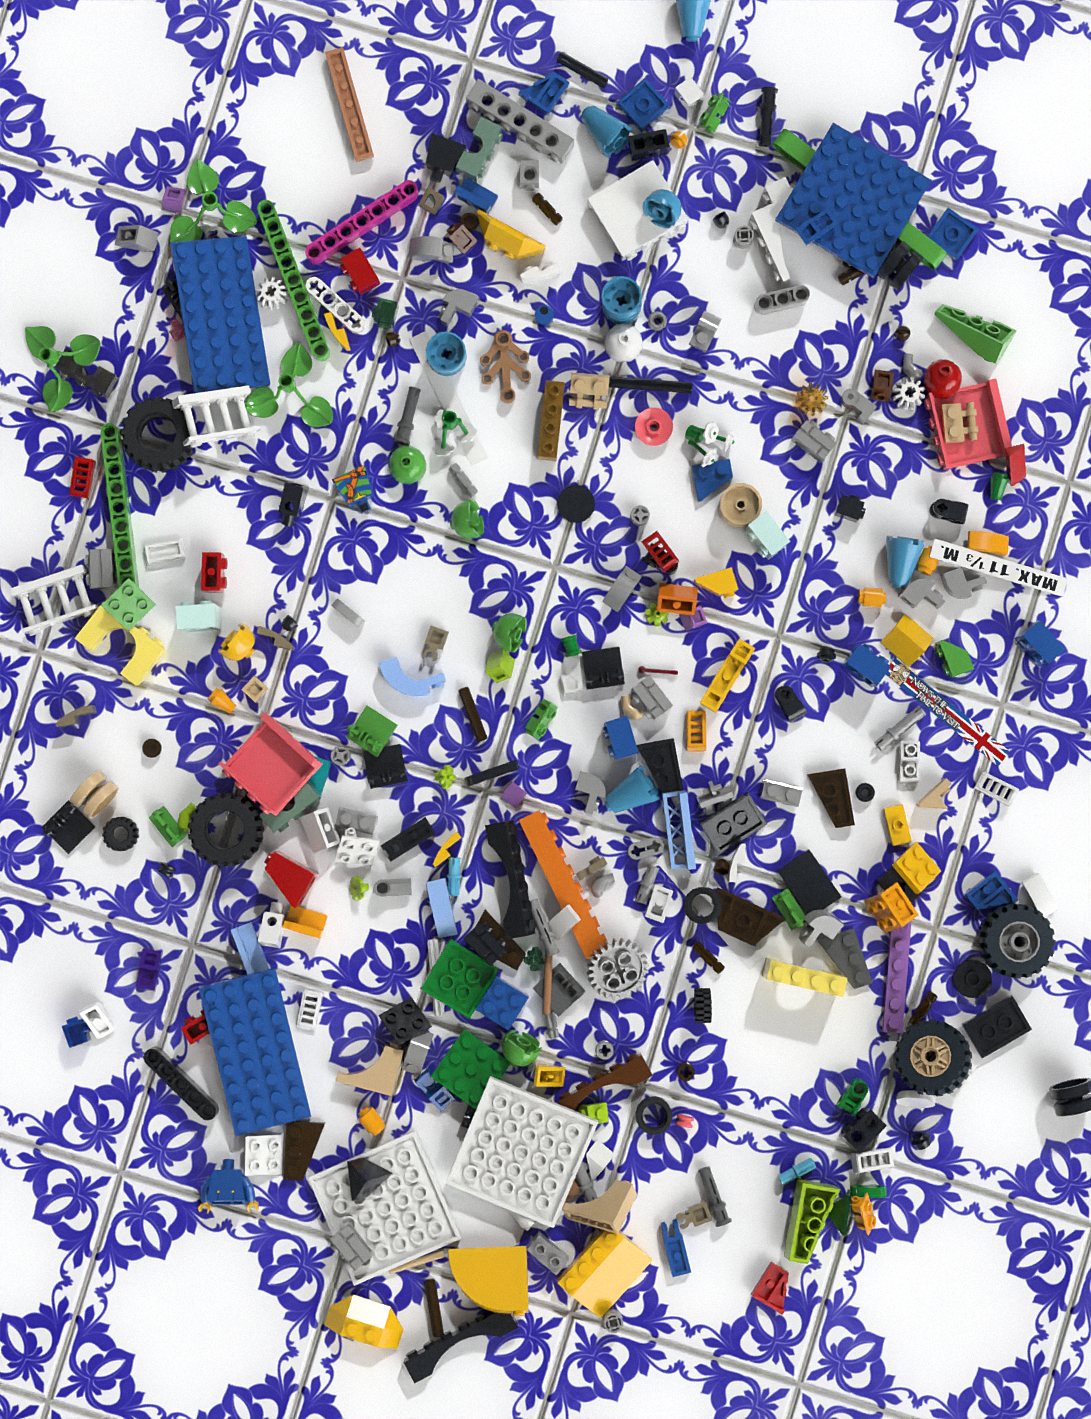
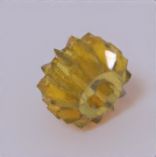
[795,383,828,416]

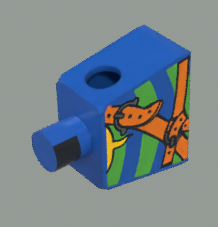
[332,465,374,514]

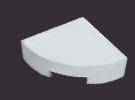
[561,675,583,695]

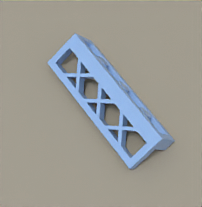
[662,790,696,870]
[231,922,270,974]

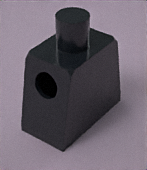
[426,133,467,183]
[278,482,309,527]

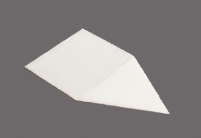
[586,1139,615,1181]

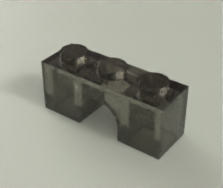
[55,348,119,398]

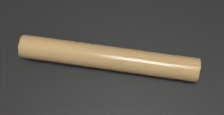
[389,1249,446,1274]

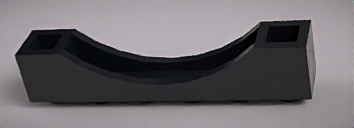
[485,820,536,939]
[404,1311,518,1384]

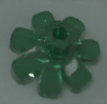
[524,947,545,971]

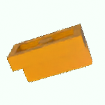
[282,906,328,939]

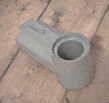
[374,878,412,897]

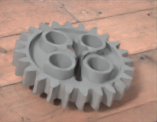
[586,938,649,1000]

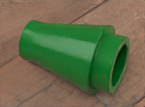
[990,472,1009,501]

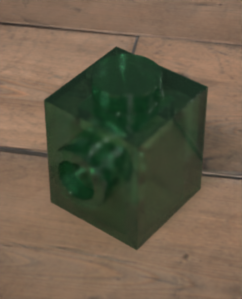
[372,298,399,329]

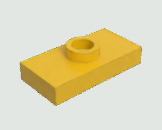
[883,804,912,846]

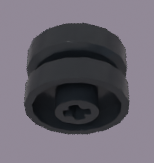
[876,241,924,291]
[1049,1078,1091,1116]

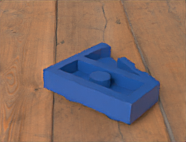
[518,72,570,115]
[692,459,733,502]
[964,871,1018,910]

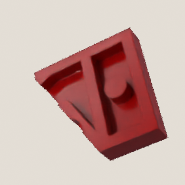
[751,1261,789,1315]

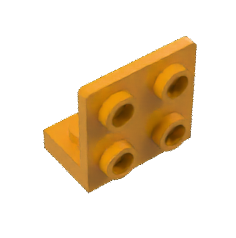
[864,882,919,933]

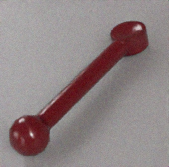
[638,666,678,675]

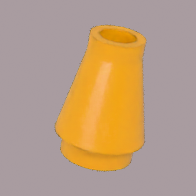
[207,687,237,714]

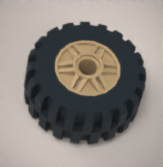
[894,1019,972,1097]

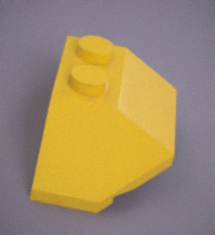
[477,209,546,261]
[324,1294,404,1349]

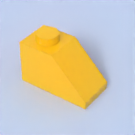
[694,567,738,598]

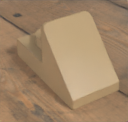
[915,778,952,809]

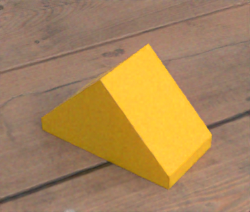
[534,1063,566,1087]

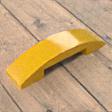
[699,638,756,713]

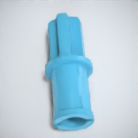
[447,857,462,896]
[778,1158,816,1186]

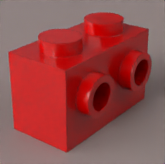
[340,247,380,295]
[201,552,228,593]
[181,1009,210,1045]

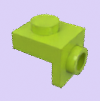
[577,1102,609,1124]

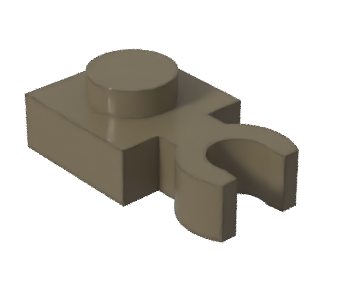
[423,626,449,662]
[576,856,608,881]
[676,1201,713,1229]

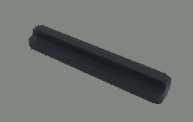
[557,52,608,88]

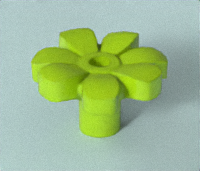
[645,603,669,627]
[435,765,456,789]
[349,876,369,901]

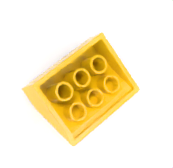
[558,1229,653,1318]

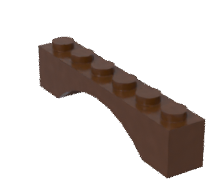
[550,1052,653,1110]

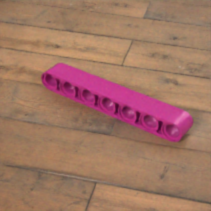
[305,180,418,265]

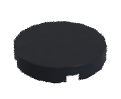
[557,485,595,523]
[953,959,992,998]

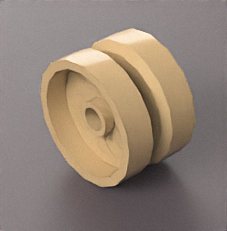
[718,483,762,528]
[70,770,120,819]

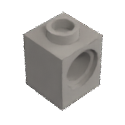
[520,160,539,191]

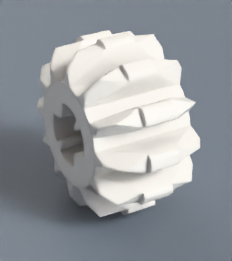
[255,277,288,310]
[892,377,925,410]

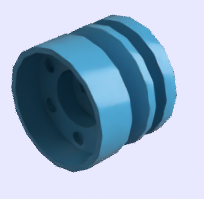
[601,276,642,324]
[426,331,467,376]

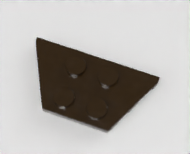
[716,887,785,946]

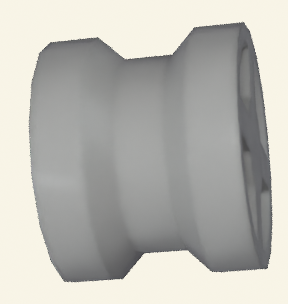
[630,505,650,526]
[331,746,351,765]

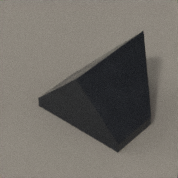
[347,1158,393,1201]

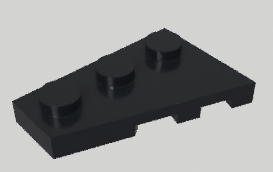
[636,738,683,798]

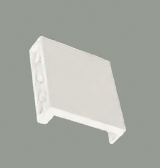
[587,160,688,261]

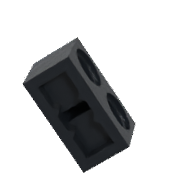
[841,1107,887,1153]

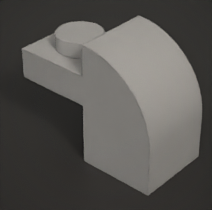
[409,236,454,264]
[439,289,479,327]
[689,311,722,352]
[602,566,642,612]
[940,567,987,599]
[898,579,945,609]
[575,771,606,814]
[798,910,844,948]
[402,1031,434,1076]

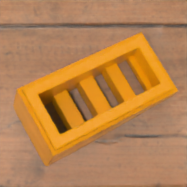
[687,711,707,752]

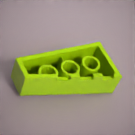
[784,1179,840,1264]

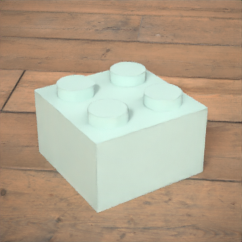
[745,511,790,560]
[175,601,221,632]

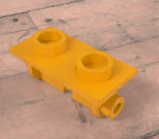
[850,1193,876,1235]

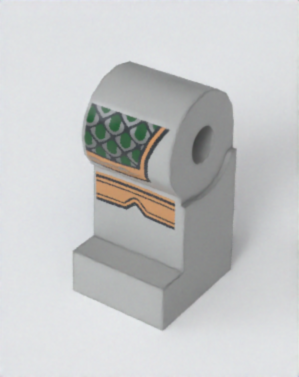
[841,388,877,424]

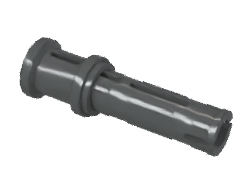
[393,386,421,446]
[698,1166,732,1227]

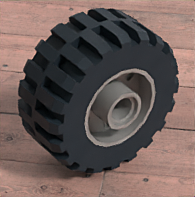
[977,903,1056,979]

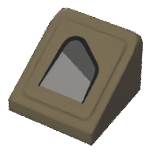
[418,187,445,216]

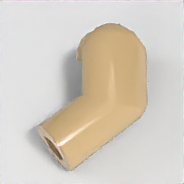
[621,695,643,721]

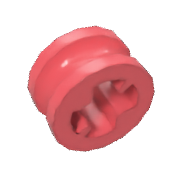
[675,1114,694,1128]

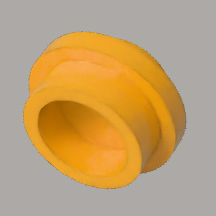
[669,131,688,149]

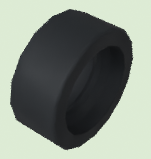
[683,887,722,924]
[635,1096,673,1135]

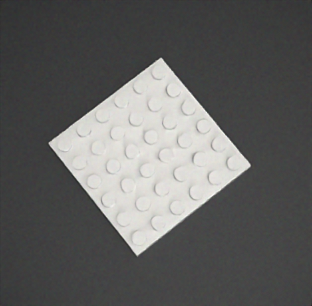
[446,1076,598,1228]
[308,1130,461,1286]

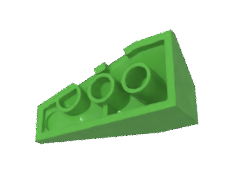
[934,304,1017,364]

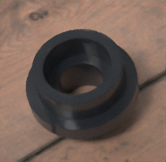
[817,647,836,663]
[855,783,875,802]
[912,1132,931,1150]

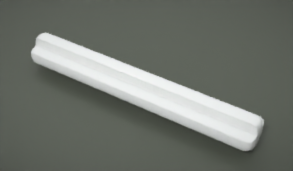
[427,939,444,1016]

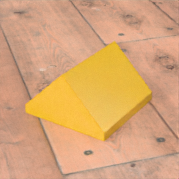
[880,614,934,667]

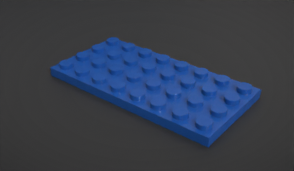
[170,236,270,394]
[199,968,311,1136]

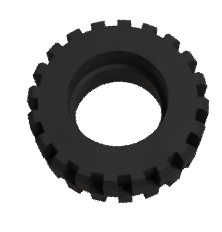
[120,397,193,473]
[188,793,265,867]

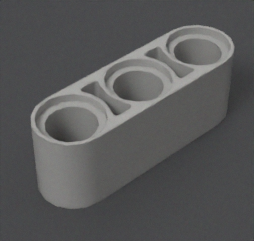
[754,285,810,315]

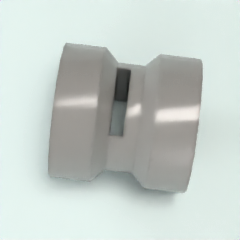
[733,225,754,249]
[603,1309,623,1333]

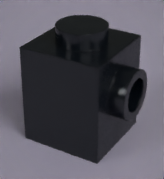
[835,495,866,523]

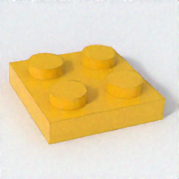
[892,841,941,895]

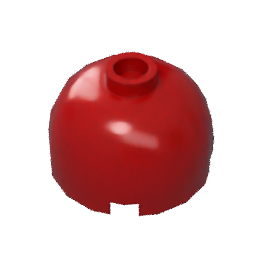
[923,359,962,399]

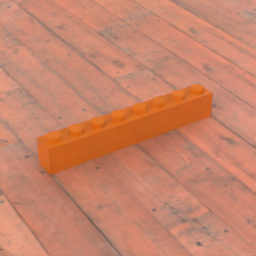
[519,810,607,960]

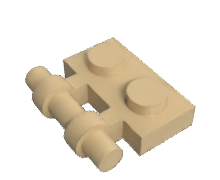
[569,373,609,410]
[940,402,979,444]

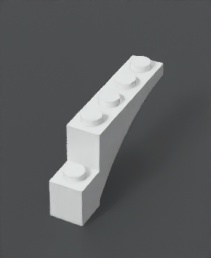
[749,177,792,286]

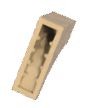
[335,1042,405,1096]
[562,1180,637,1234]

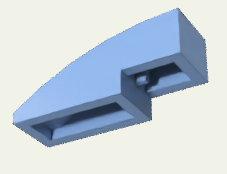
[426,878,458,938]

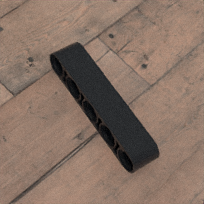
[143,1047,219,1121]

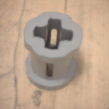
[596,1040,613,1060]

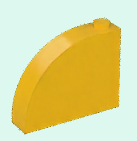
[448,1246,529,1317]

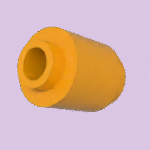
[917,546,939,576]
[858,587,886,608]
[357,1107,386,1136]

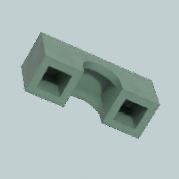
[456,117,503,182]
[260,780,321,833]

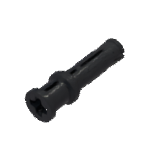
[758,87,778,147]

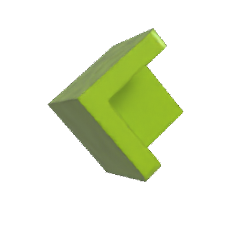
[485,649,515,683]

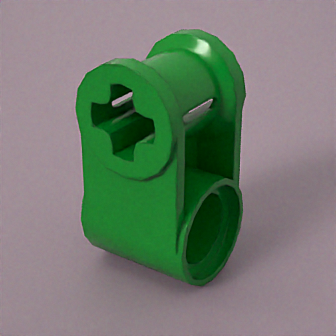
[836,1078,868,1117]

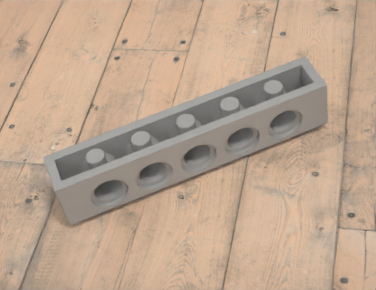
[466,78,574,164]

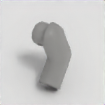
[903,354,923,380]
[591,873,615,898]

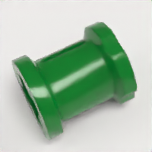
[560,635,582,658]

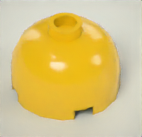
[218,623,255,661]

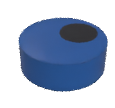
[535,305,554,326]

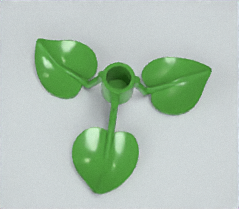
[170,159,257,243]
[25,326,101,412]
[245,342,333,427]

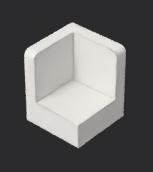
[674,76,704,106]

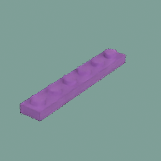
[882,920,912,1033]

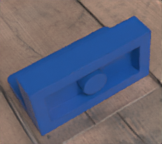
[454,177,498,214]

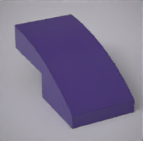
[136,948,162,992]

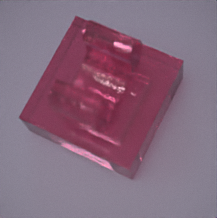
[169,318,185,342]

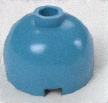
[642,189,682,228]

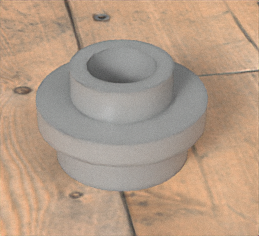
[648,311,667,331]

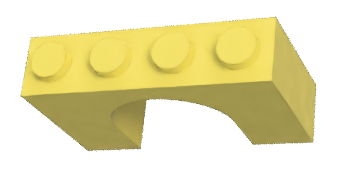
[74,602,166,686]
[762,957,847,997]

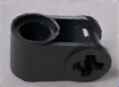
[929,499,969,524]
[641,543,678,575]
[775,686,807,723]

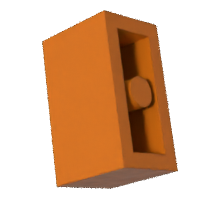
[657,583,698,616]

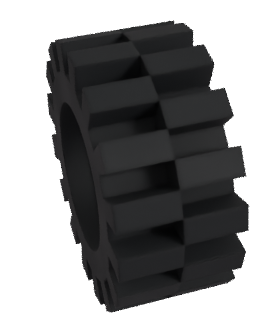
[102,817,139,851]
[694,988,712,1023]

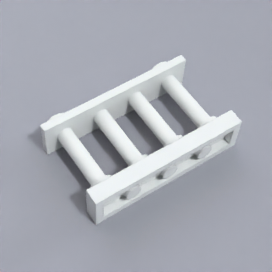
[172,386,261,447]
[9,565,99,636]

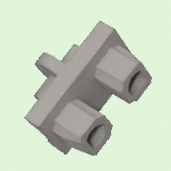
[696,781,734,815]

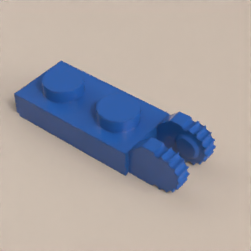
[661,1219,691,1277]

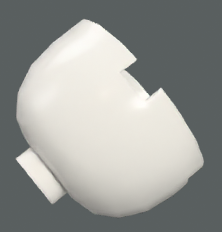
[605,323,643,362]

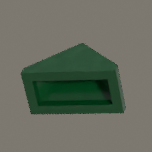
[828,1193,851,1235]

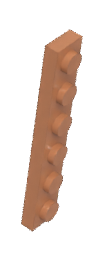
[325,47,374,162]

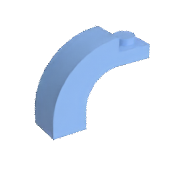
[378,657,446,697]

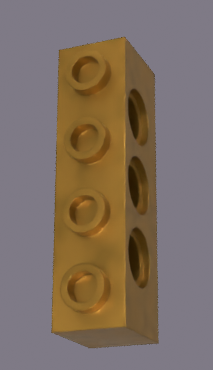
[537,380,565,461]

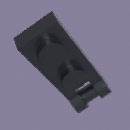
[381,817,436,862]

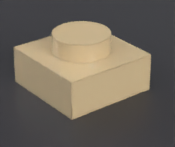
[241,676,269,703]

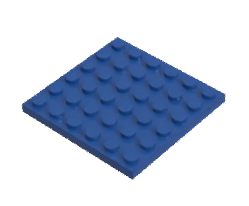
[775,123,932,279]

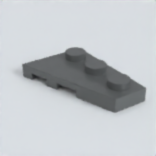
[817,928,873,989]

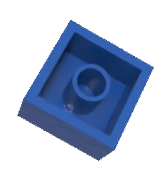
[1014,620,1065,667]
[841,644,891,687]
[602,716,638,760]
[476,975,529,1031]

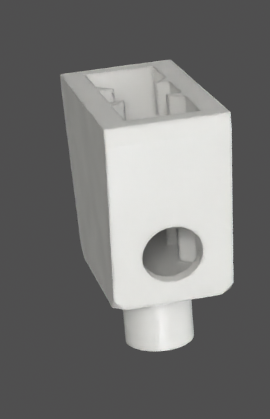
[258,902,285,948]

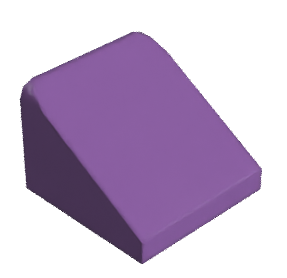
[162,186,185,212]
[679,606,708,631]
[501,782,527,808]

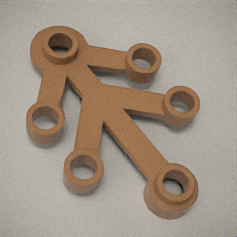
[480,330,531,404]

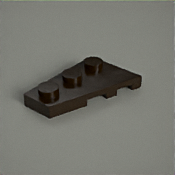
[807,768,855,828]
[467,909,526,971]
[283,1121,326,1181]

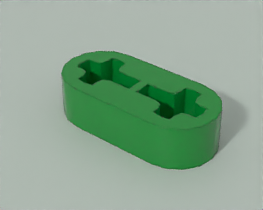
[850,1185,887,1198]

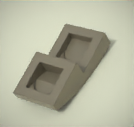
[257,626,295,651]
[56,705,97,728]

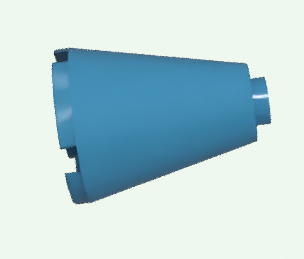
[676,0,711,42]
[581,106,633,158]
[886,535,925,589]
[604,766,660,813]

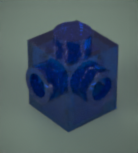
[62,1016,92,1048]

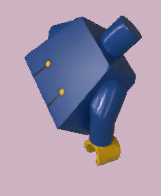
[198,1159,259,1213]

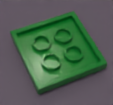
[420,939,499,1019]
[430,1029,510,1110]

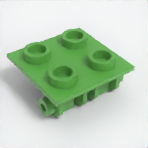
[101,578,156,631]
[346,705,398,757]

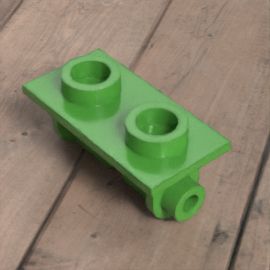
[697,92,730,134]
[525,699,558,740]
[148,806,187,847]
[772,888,806,931]

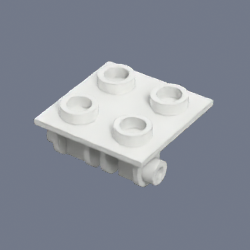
[334,828,380,865]
[244,1134,283,1176]

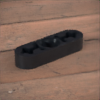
[464,760,520,787]

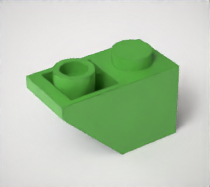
[935,640,974,678]

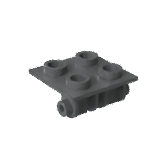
[533,963,585,1017]

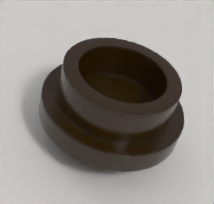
[460,213,479,232]
[142,739,162,758]

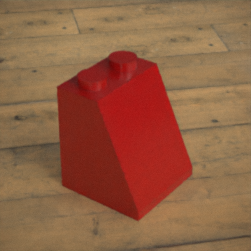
[264,851,319,908]

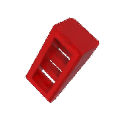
[69,456,96,499]
[641,531,679,573]

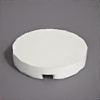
[896,1090,935,1108]

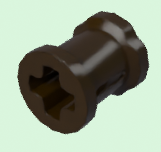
[677,1062,695,1081]

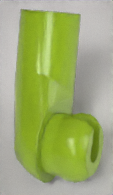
[178,802,197,832]

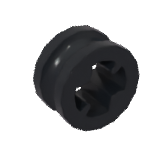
[157,862,176,877]

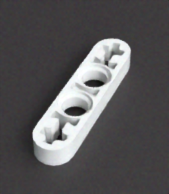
[305,277,365,334]

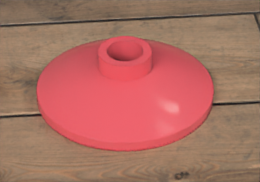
[635,408,673,446]

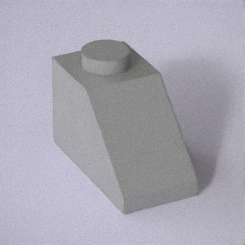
[115,225,158,252]

